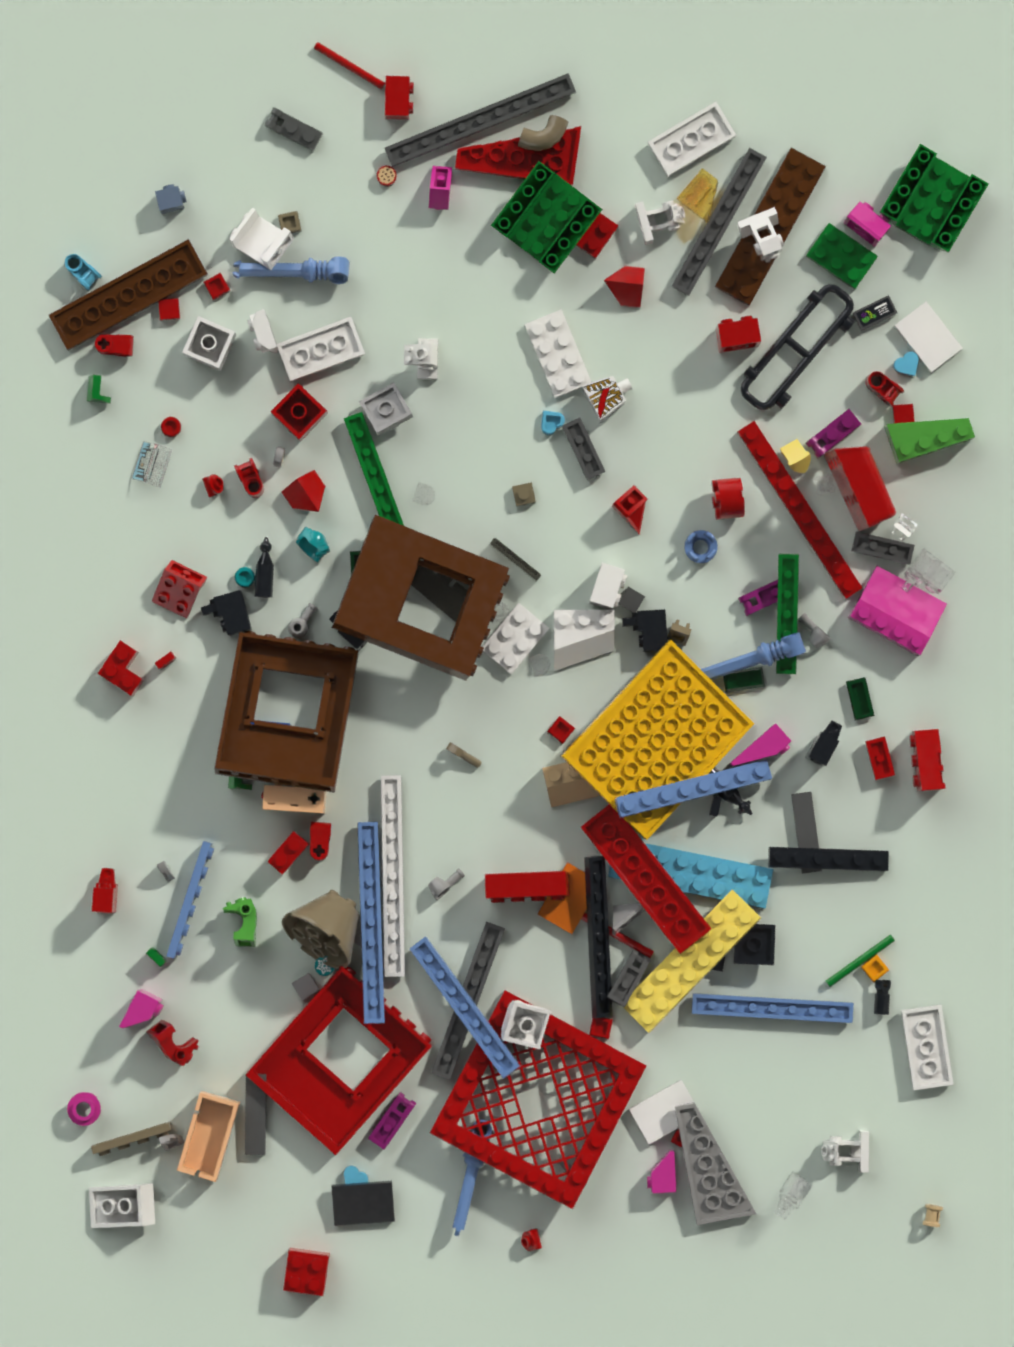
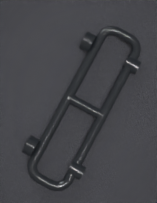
[740,284,855,410]

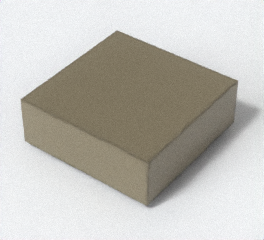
[278,211,301,233]

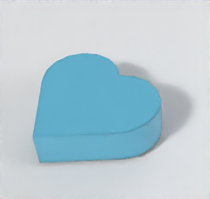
[894,352,918,376]
[541,411,565,435]
[344,1165,368,1184]

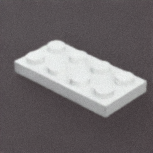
[648,102,736,177]
[525,309,592,398]
[276,317,365,382]
[901,1004,954,1090]

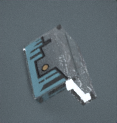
[132,441,172,488]

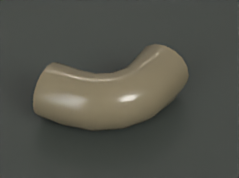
[518,115,569,151]

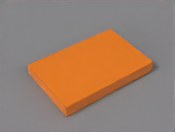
[538,862,587,934]

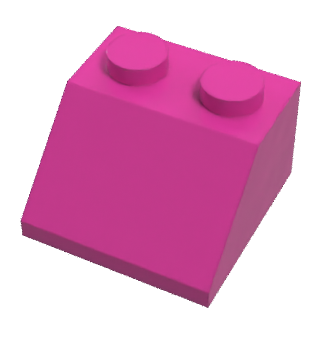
[844,201,891,247]
[119,989,164,1028]

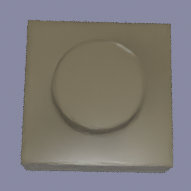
[512,482,536,507]

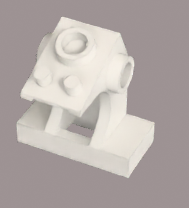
[635,201,685,245]
[737,207,784,263]
[404,338,438,379]
[821,1130,869,1173]

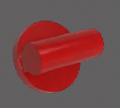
[202,474,223,498]
[521,1228,542,1251]

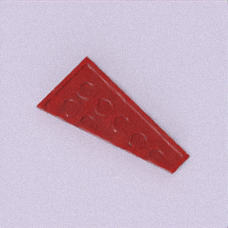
[455,126,581,186]

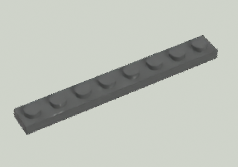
[672,147,767,296]
[431,921,505,1080]

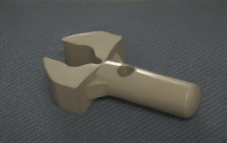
[446,742,481,768]

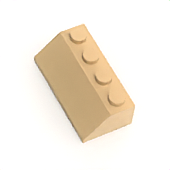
[542,762,601,807]

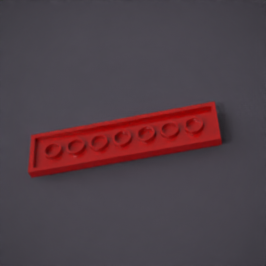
[581,804,712,954]

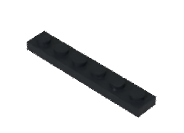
[768,847,889,871]

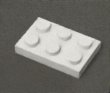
[482,603,549,674]

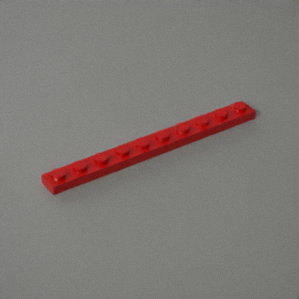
[737,421,862,599]

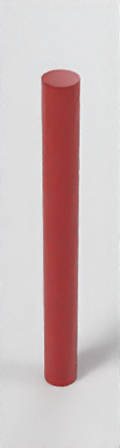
[314,42,385,90]
[581,913,654,958]

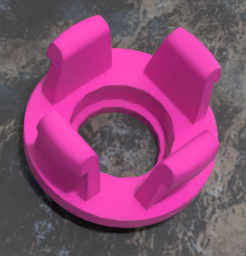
[67,1092,101,1126]

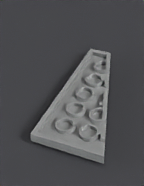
[675,1102,756,1225]

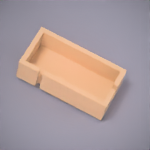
[177,1091,240,1182]

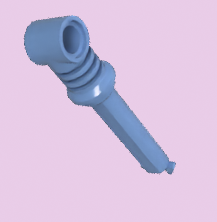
[233,256,350,284]
[701,632,806,680]
[453,1119,492,1236]

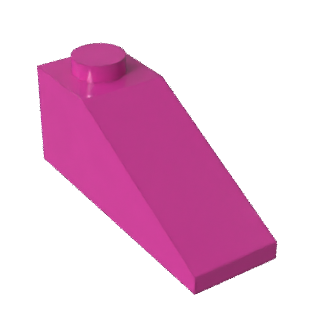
[730,723,791,766]

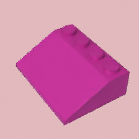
[848,566,947,656]

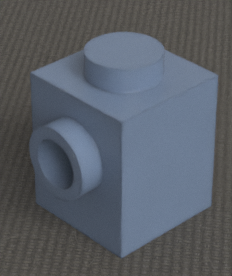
[155,184,187,214]

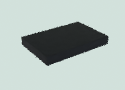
[331,1181,395,1226]

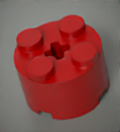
[711,478,745,520]

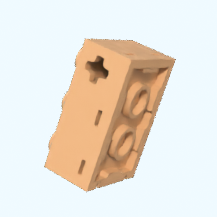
[261,783,326,813]

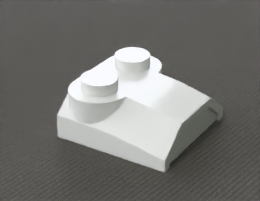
[247,309,279,354]
[501,1000,552,1049]

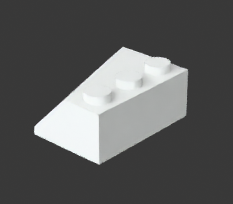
[554,610,615,671]

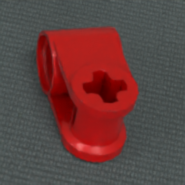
[95,334,134,357]
[865,371,904,407]
[234,458,264,498]
[310,822,331,861]

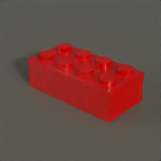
[485,871,569,903]

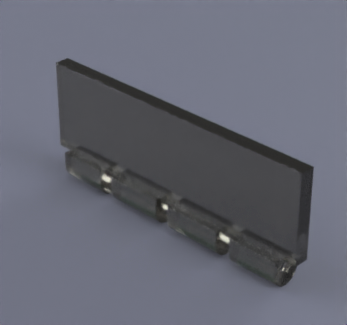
[411,565,468,622]

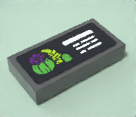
[853,295,897,331]

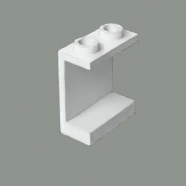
[229,208,294,270]

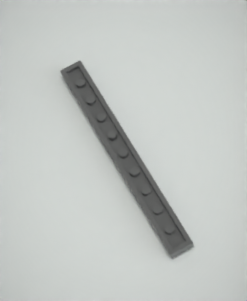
[384,73,576,167]

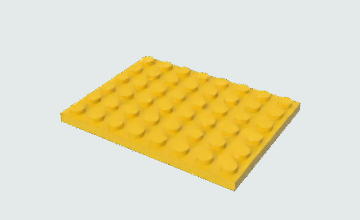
[561,640,754,840]

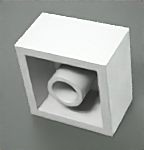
[182,316,236,371]
[589,562,627,610]

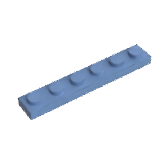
[166,841,214,959]

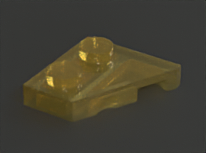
[677,168,718,223]

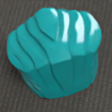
[296,527,330,562]

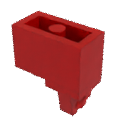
[92,868,118,913]

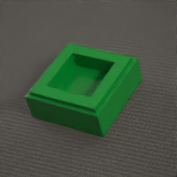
[146,947,167,967]

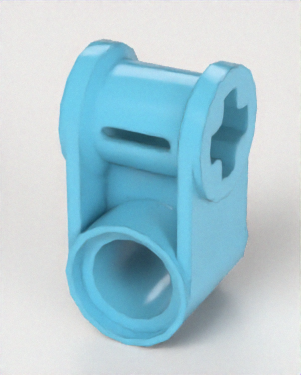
[65,254,102,291]

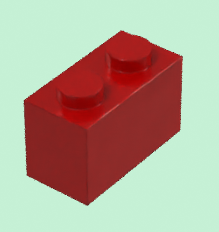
[385,76,414,120]
[267,831,309,875]

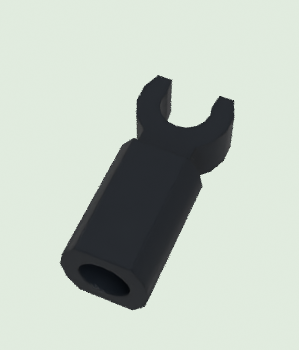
[874,980,891,1015]

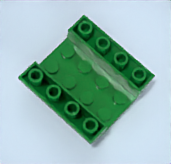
[879,144,989,253]
[491,161,603,274]

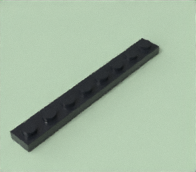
[584,856,613,1018]

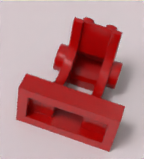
[146,1020,199,1066]

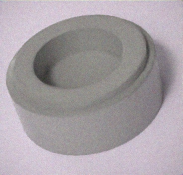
[273,447,285,467]

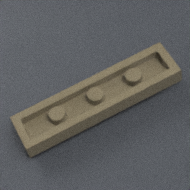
[91,1121,172,1156]

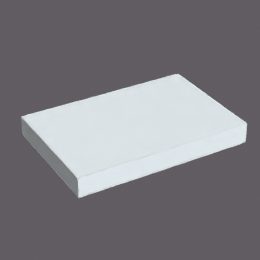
[894,301,963,373]
[629,1080,694,1144]

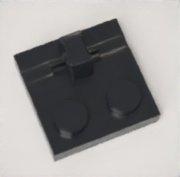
[733,924,775,966]

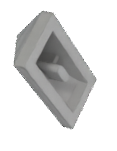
[612,903,645,936]

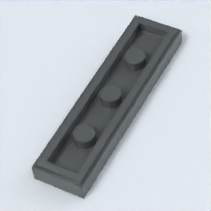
[791,792,822,874]
[245,1073,267,1155]

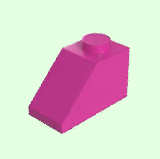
[429,166,452,210]
[647,1150,676,1193]

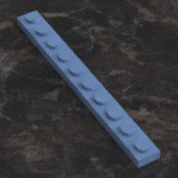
[357,822,385,1024]

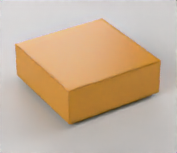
[861,954,889,983]

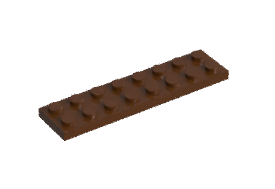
[715,147,826,306]
[49,239,208,351]

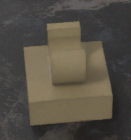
[667,619,692,646]

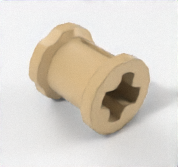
[923,1204,943,1227]

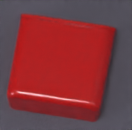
[824,447,896,531]

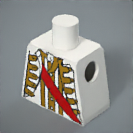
[582,376,633,422]

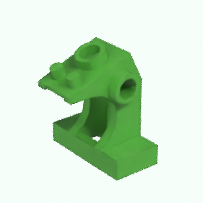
[223,897,257,947]

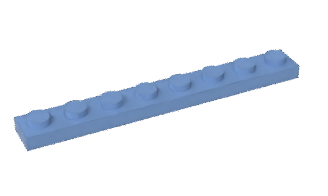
[614,759,772,818]
[410,937,521,1078]
[691,993,854,1023]

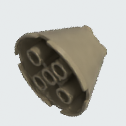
[282,890,359,969]

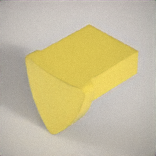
[780,439,811,473]

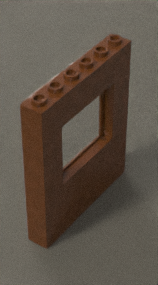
[331,515,510,681]
[214,631,359,793]

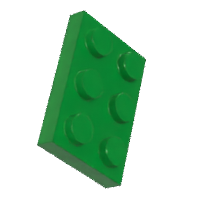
[806,223,878,290]

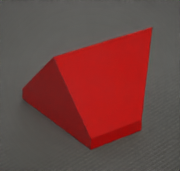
[604,266,645,308]
[281,470,326,512]
[612,485,648,535]

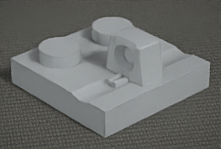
[359,383,413,436]

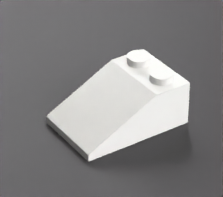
[89,1184,155,1228]

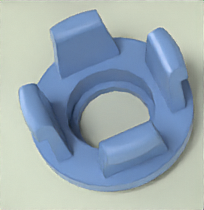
[684,530,718,563]

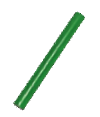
[825,934,895,987]

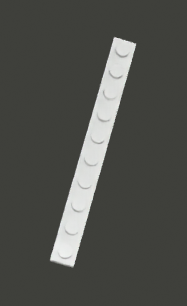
[381,775,405,977]

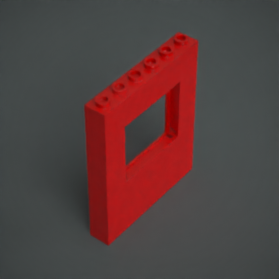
[246,966,432,1155]

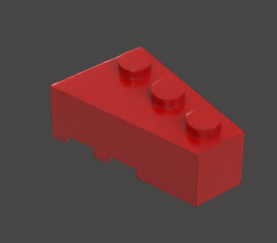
[909,729,946,791]

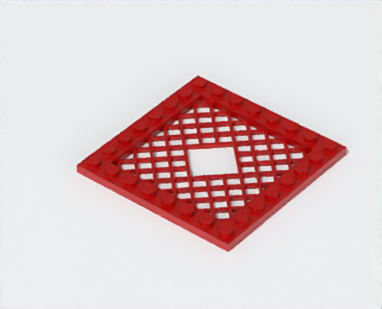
[430,990,647,1209]

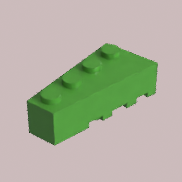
[884,418,975,464]

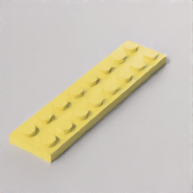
[623,890,761,1033]

